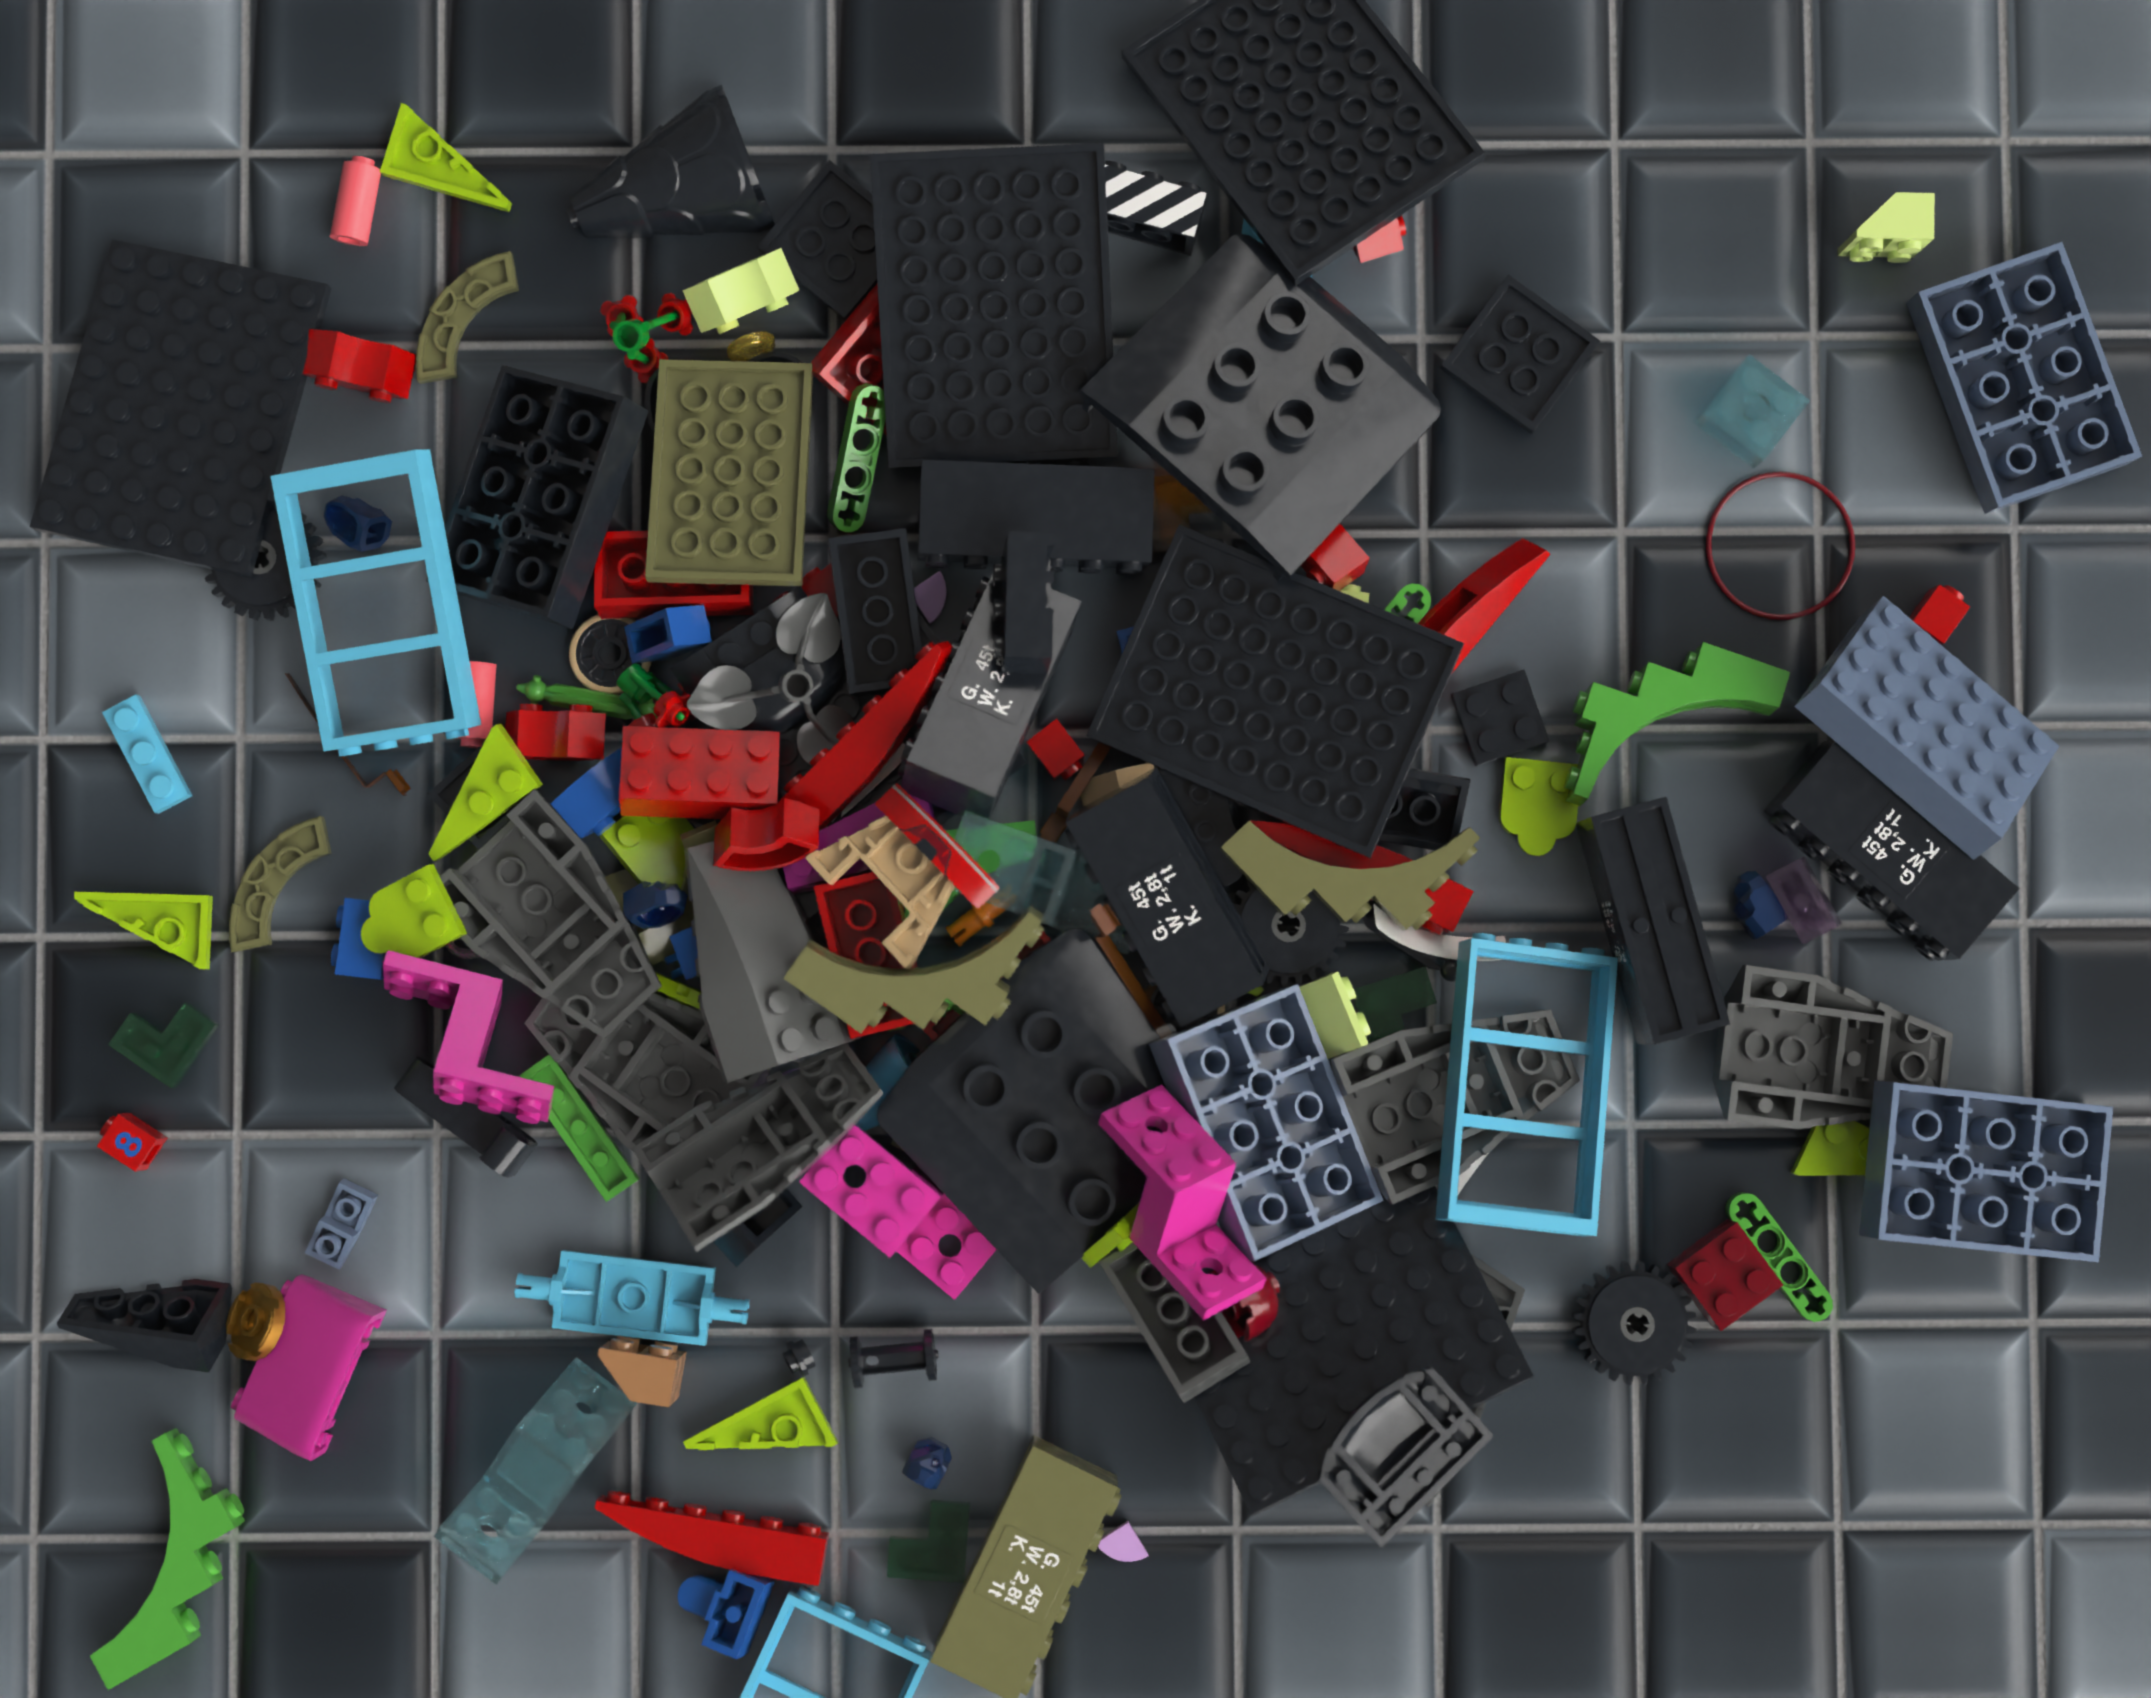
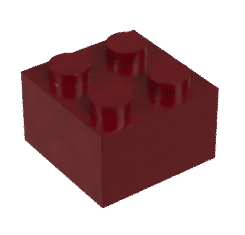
[1666,1219,1784,1331]

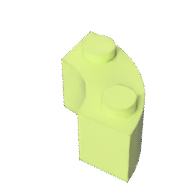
[682,248,800,334]

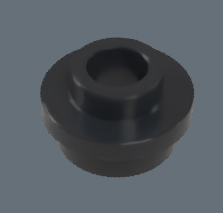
[782,1339,816,1377]

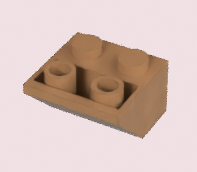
[598,1335,687,1407]

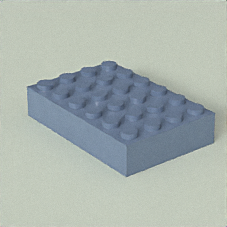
[1906,242,2143,514]
[1795,596,2059,860]
[1149,984,1384,1261]
[1859,1080,2113,1262]

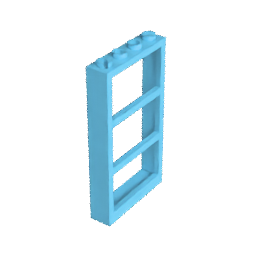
[270,450,481,756]
[1435,933,1618,1237]
[740,1586,931,1698]

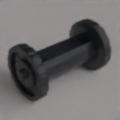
[848,1329,939,1388]

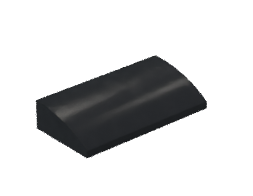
[1379,768,1471,850]

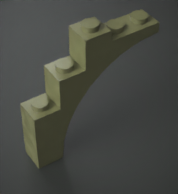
[1220,821,1480,931]
[783,905,1044,1033]

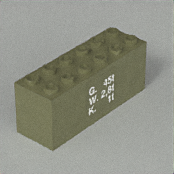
[930,1435,1122,1698]

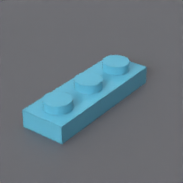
[102,694,193,814]

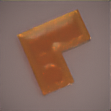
[1152,475,1214,554]

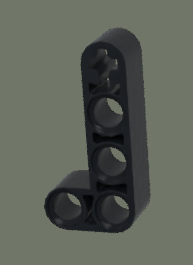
[394,1056,538,1178]

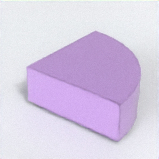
[914,571,947,625]
[1098,1521,1149,1562]

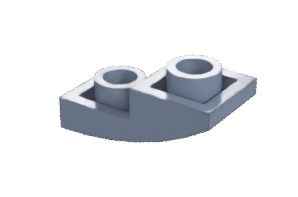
[305,1178,378,1270]

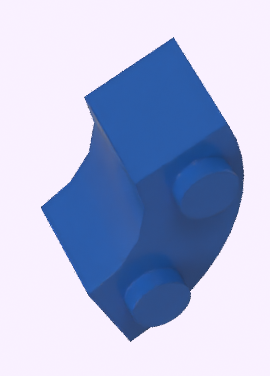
[551,747,622,839]

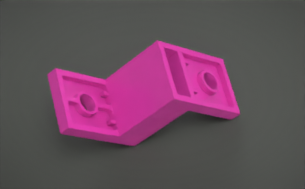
[383,950,554,1124]
[1098,1085,1266,1320]
[799,1125,997,1300]

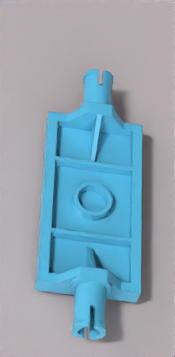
[515,1250,750,1346]

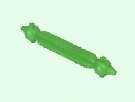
[516,675,658,720]

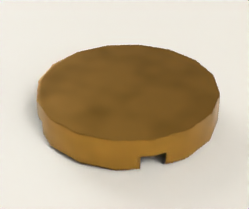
[226,1282,285,1361]

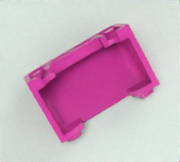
[231,1274,387,1461]

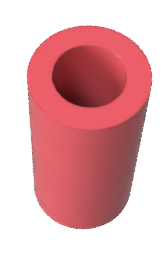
[330,156,381,246]
[454,661,497,748]

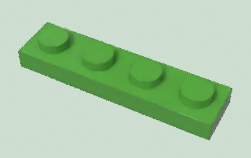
[519,1055,640,1202]

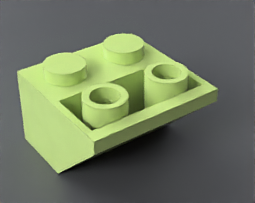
[1838,192,1935,263]
[1299,972,1371,1059]

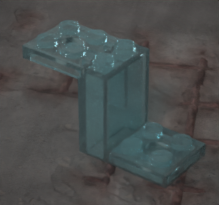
[953,811,1130,955]
[434,1357,637,1585]

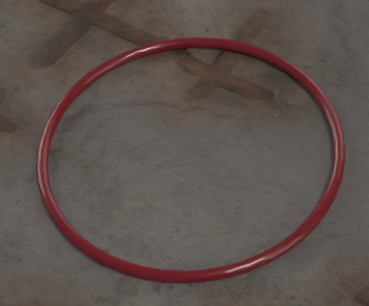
[1706,471,1855,620]

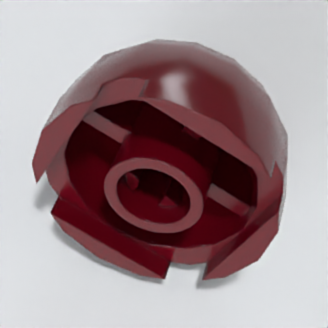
[1208,1263,1280,1342]

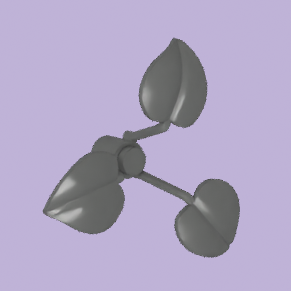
[687,593,855,766]

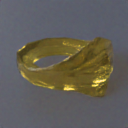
[727,332,776,362]

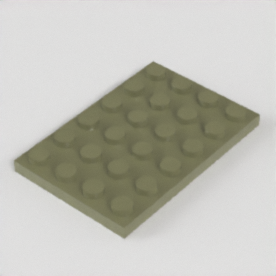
[645,359,813,586]

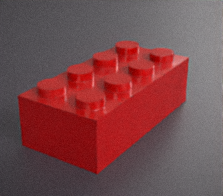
[594,531,754,619]
[619,726,780,819]
[813,872,917,1039]

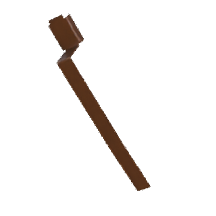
[285,673,411,796]
[1039,742,1111,844]
[1090,903,1173,1039]

